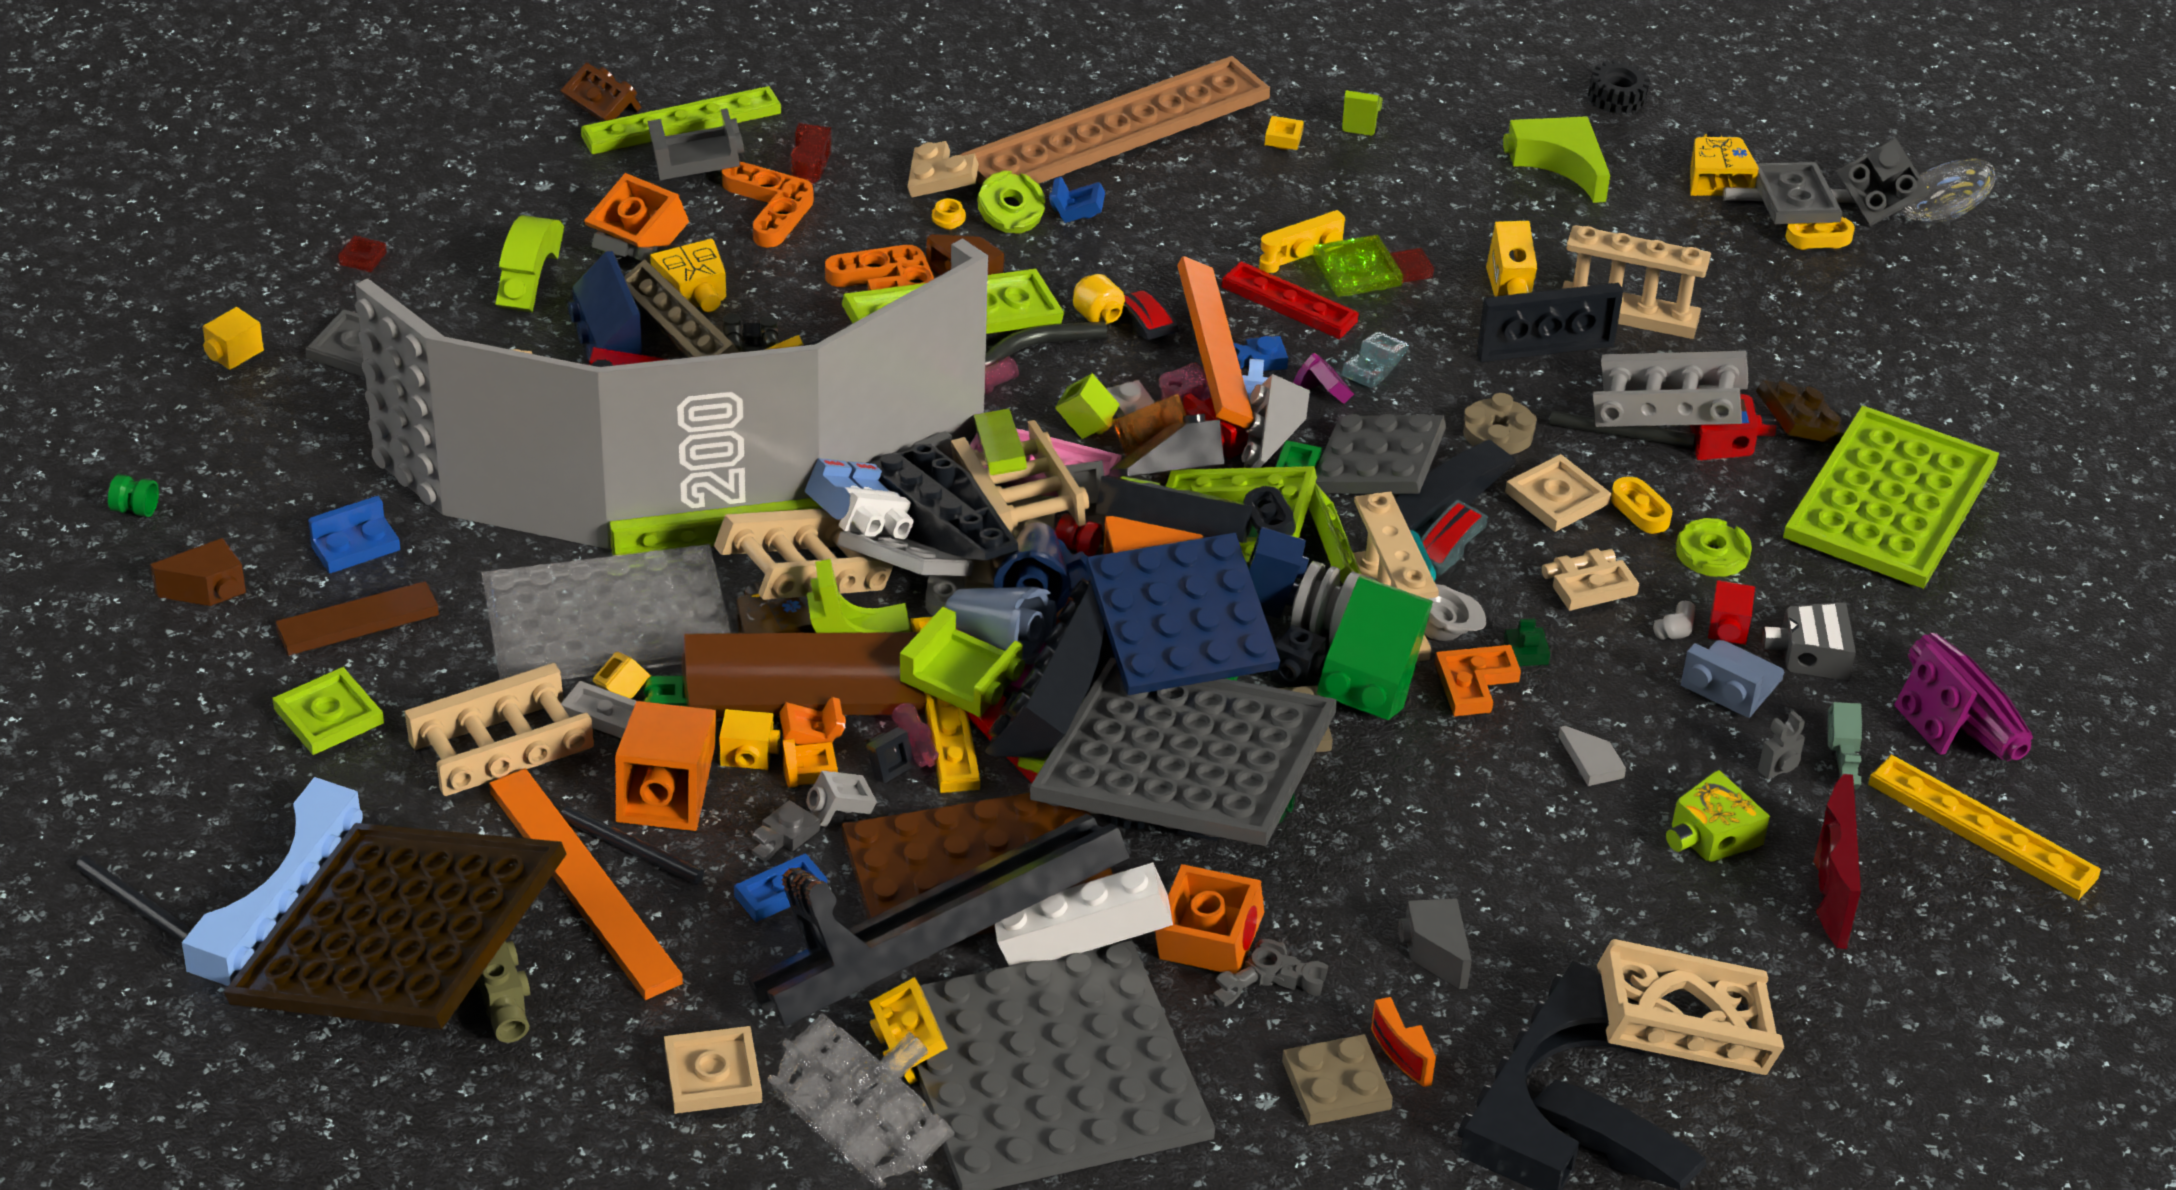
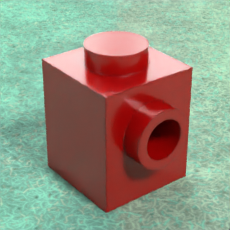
[1708,580,1755,645]

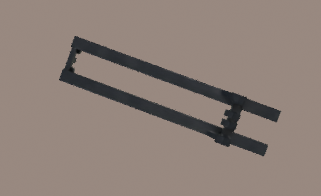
[747,814,1130,1027]

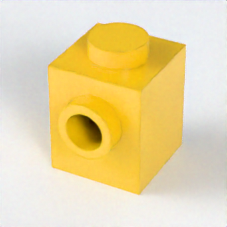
[203,307,264,370]
[719,709,780,770]

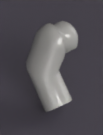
[1653,601,1696,640]

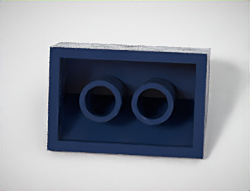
[568,251,642,362]

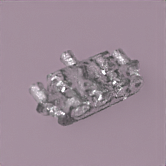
[767,1013,955,1189]

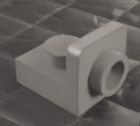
[806,771,877,827]

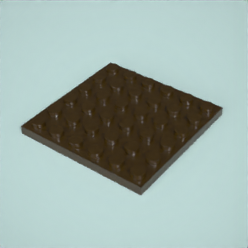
[224,823,567,1030]

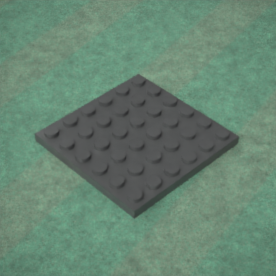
[1030,657,1336,846]
[913,940,1215,1190]

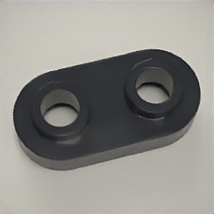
[1244,486,1296,536]

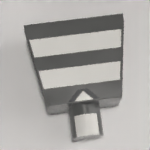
[1761,602,1856,680]

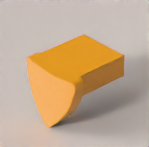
[782,739,838,788]

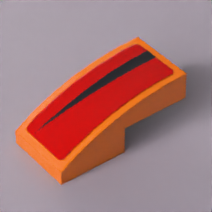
[1371,997,1436,1087]

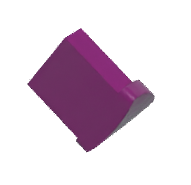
[1293,353,1354,404]

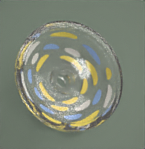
[1900,158,1997,222]

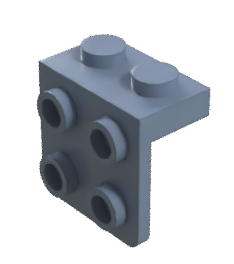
[1681,640,1784,718]

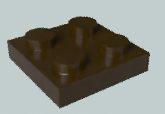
[1756,380,1846,444]

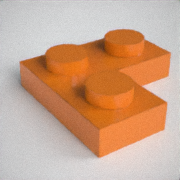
[1435,645,1521,716]

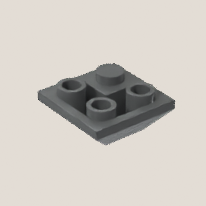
[1836,138,1930,226]

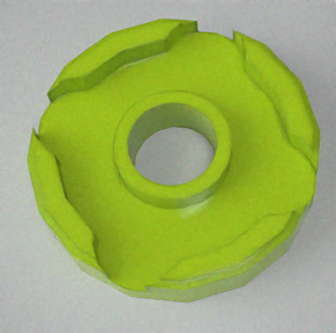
[977,171,1045,234]
[1676,518,1752,577]

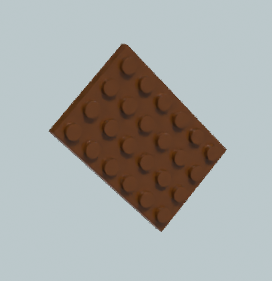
[842,793,1113,937]

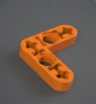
[722,161,814,248]
[825,245,935,287]

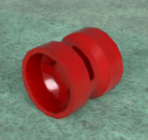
[1055,514,1102,557]

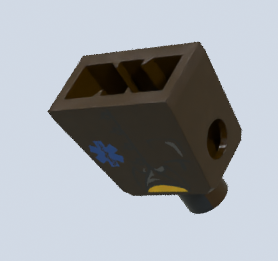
[736,582,816,633]

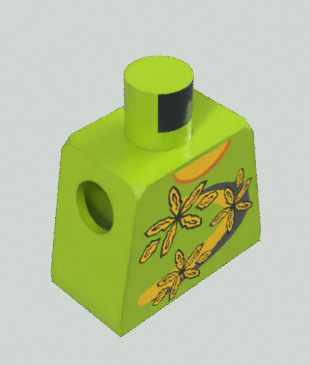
[1666,770,1770,862]

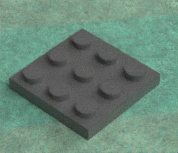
[1316,414,1446,494]

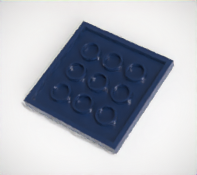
[1086,533,1280,696]

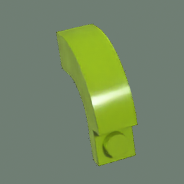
[495,215,564,313]
[807,559,911,633]

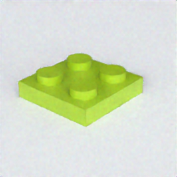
[273,667,384,755]

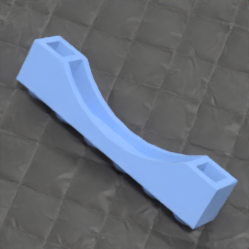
[182,777,363,986]

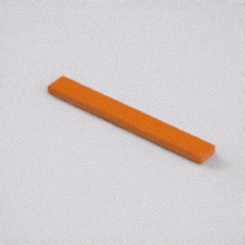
[1177,256,1254,429]
[489,768,683,1000]

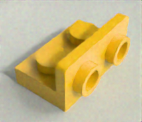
[869,977,948,1085]

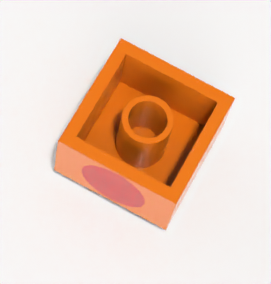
[1155,864,1265,974]

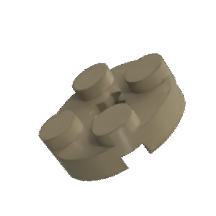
[1463,393,1537,455]

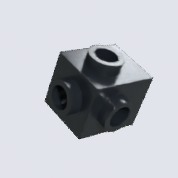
[1271,624,1327,688]

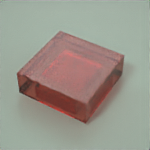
[338,235,387,272]
[1388,248,1434,283]

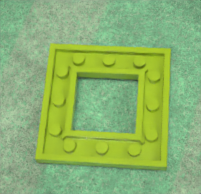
[1166,466,1317,564]

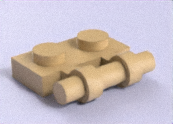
[1542,548,1639,611]

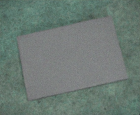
[837,531,974,576]

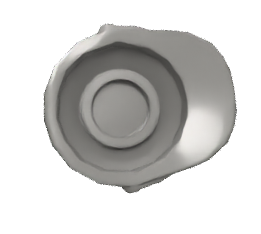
[1424,584,1486,641]

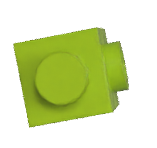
[1055,373,1120,439]

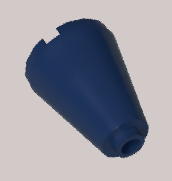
[994,522,1071,612]

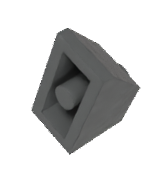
[1399,898,1472,989]

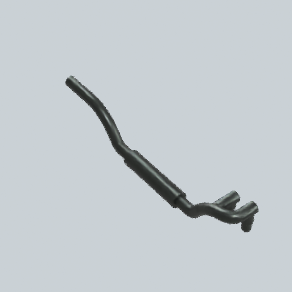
[723,314,1107,373]

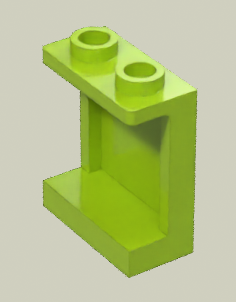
[900,607,1025,717]

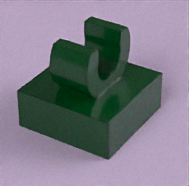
[1503,619,1550,666]

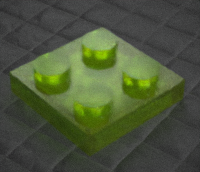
[1313,235,1403,297]

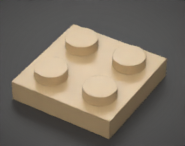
[1505,454,1611,532]
[664,1026,762,1114]

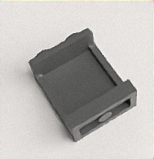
[647,108,744,180]

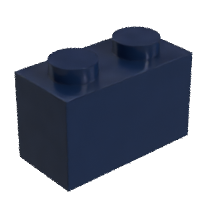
[1247,527,1309,619]

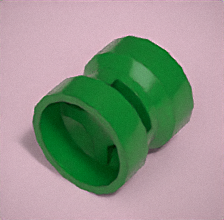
[108,474,159,517]

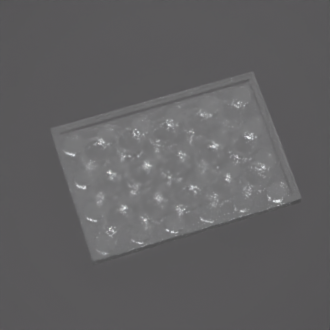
[482,544,731,680]

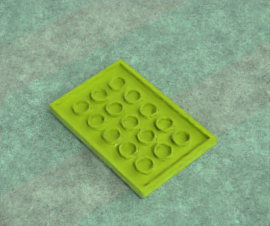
[1783,405,1999,589]

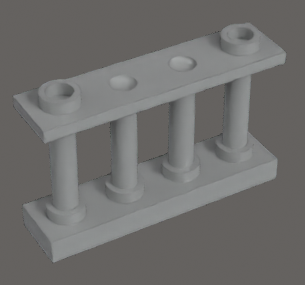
[1593,351,1749,427]

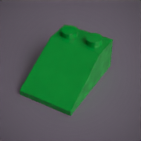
[1316,575,1433,720]

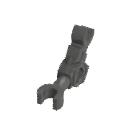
[1213,939,1328,1007]

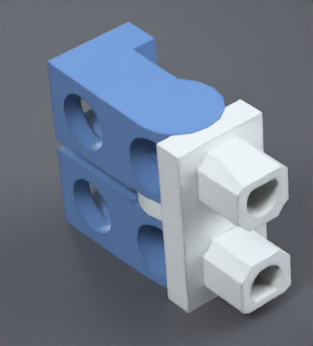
[805,458,913,539]

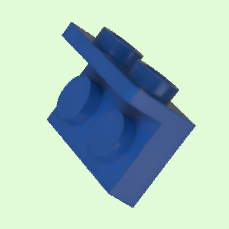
[308,496,400,574]

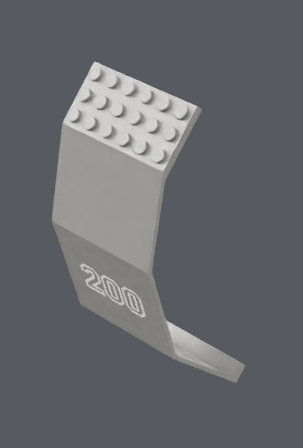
[355,238,988,549]

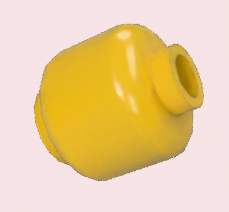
[1073,274,1125,325]

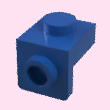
[1049,177,1105,223]

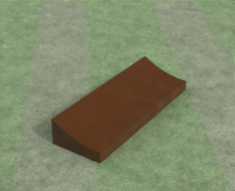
[681,632,926,717]

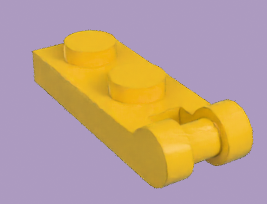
[1259,210,1345,273]

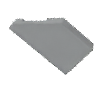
[1559,726,1626,786]

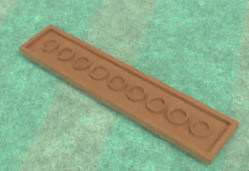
[960,56,1270,185]

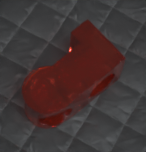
[791,123,831,184]

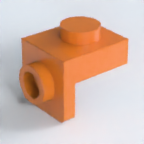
[779,697,846,745]

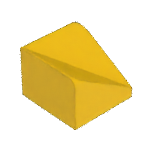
[592,651,651,699]

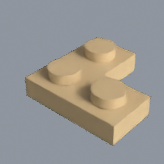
[907,141,979,197]

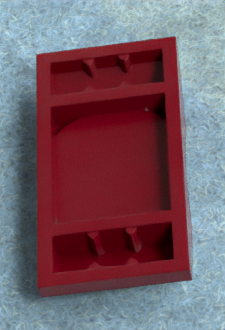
[1813,773,1861,949]

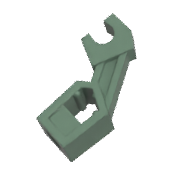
[1828,702,1862,789]

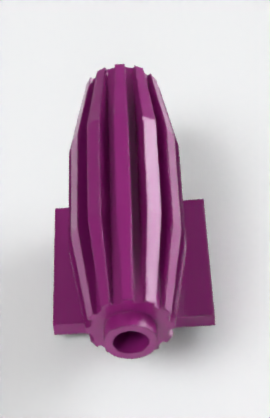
[1894,633,2033,761]

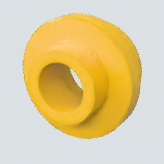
[932,199,966,229]

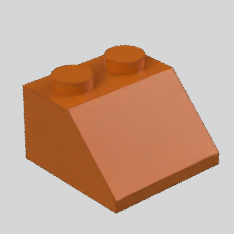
[584,173,689,247]

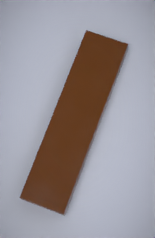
[276,581,439,656]

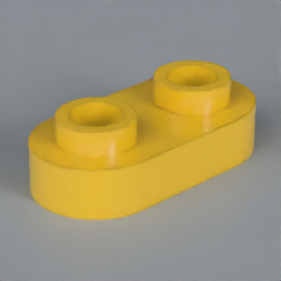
[1785,217,1854,250]
[1611,477,1672,534]

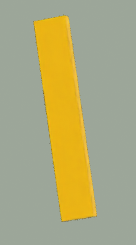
[910,617,980,793]
[1868,754,2101,901]

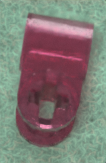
[1156,362,1211,420]

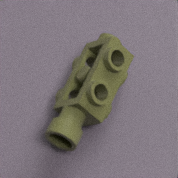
[475,941,530,1043]

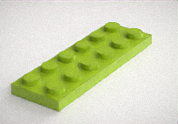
[842,269,1064,334]

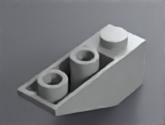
[1241,374,1310,468]

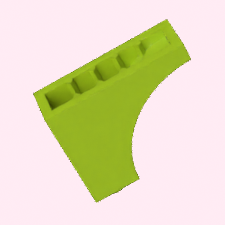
[1503,117,1610,203]

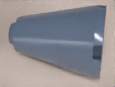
[945,587,1057,665]

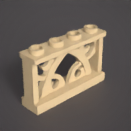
[1597,939,1784,1075]

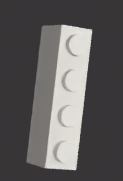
[995,862,1173,966]

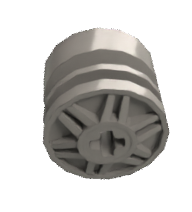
[1291,561,1378,647]

